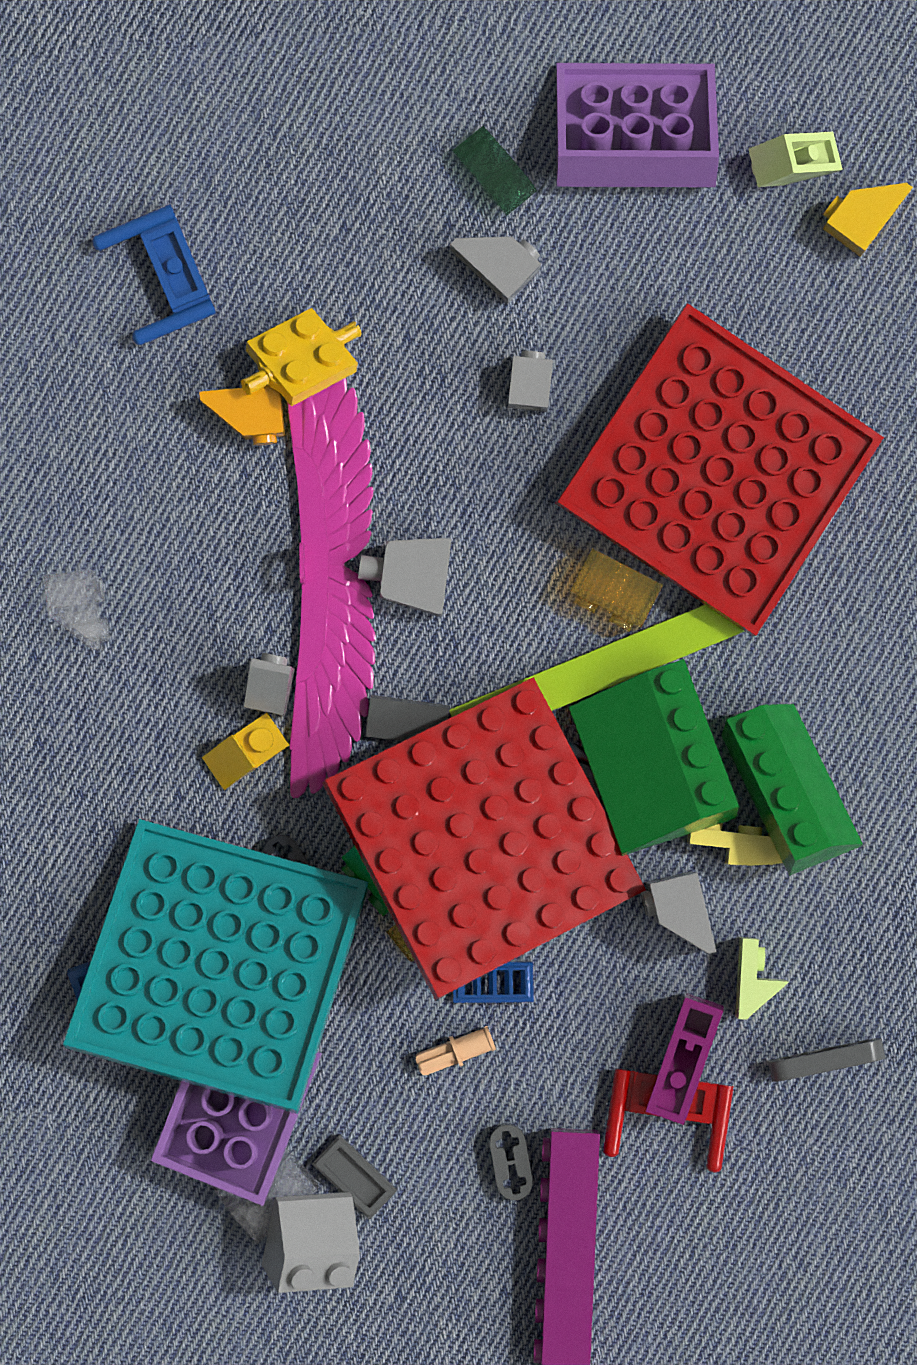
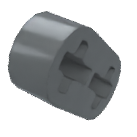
[490,1123,532,1200]

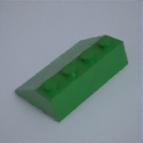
[569,659,739,856]

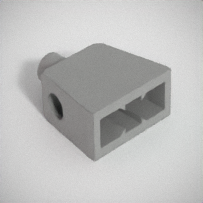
[358,538,451,616]

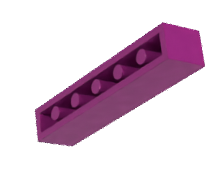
[533,1128,600,1365]

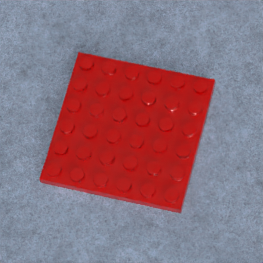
[555,303,884,637]
[322,677,646,1000]

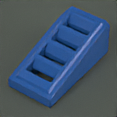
[453,961,534,1003]

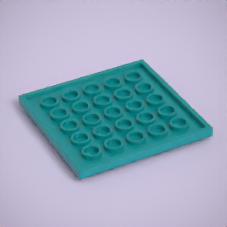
[63,819,368,1114]

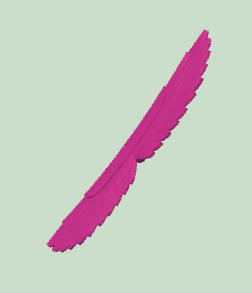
[287,378,376,798]

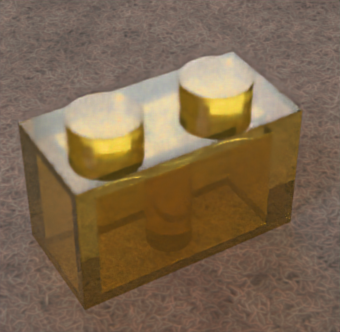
[569,548,663,632]

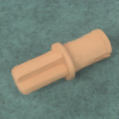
[415,1026,496,1075]

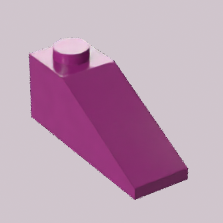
[646,993,724,1125]

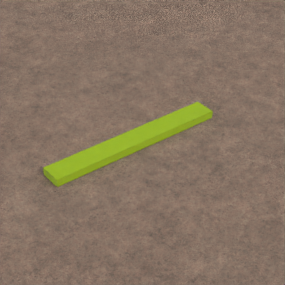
[449,605,745,717]

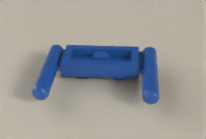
[92,204,216,345]

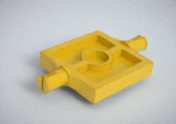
[241,308,361,407]

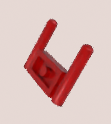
[603,1068,734,1173]

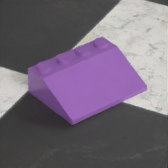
[556,63,719,187]
[151,1051,322,1206]

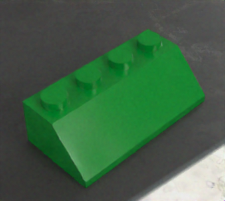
[721,704,863,876]

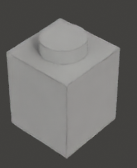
[508,351,553,412]

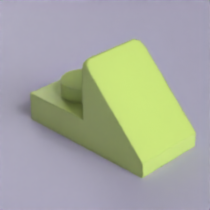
[735,937,788,1020]

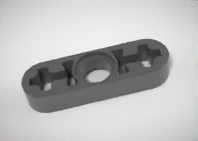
[768,1038,886,1082]

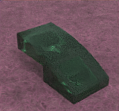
[452,126,537,216]

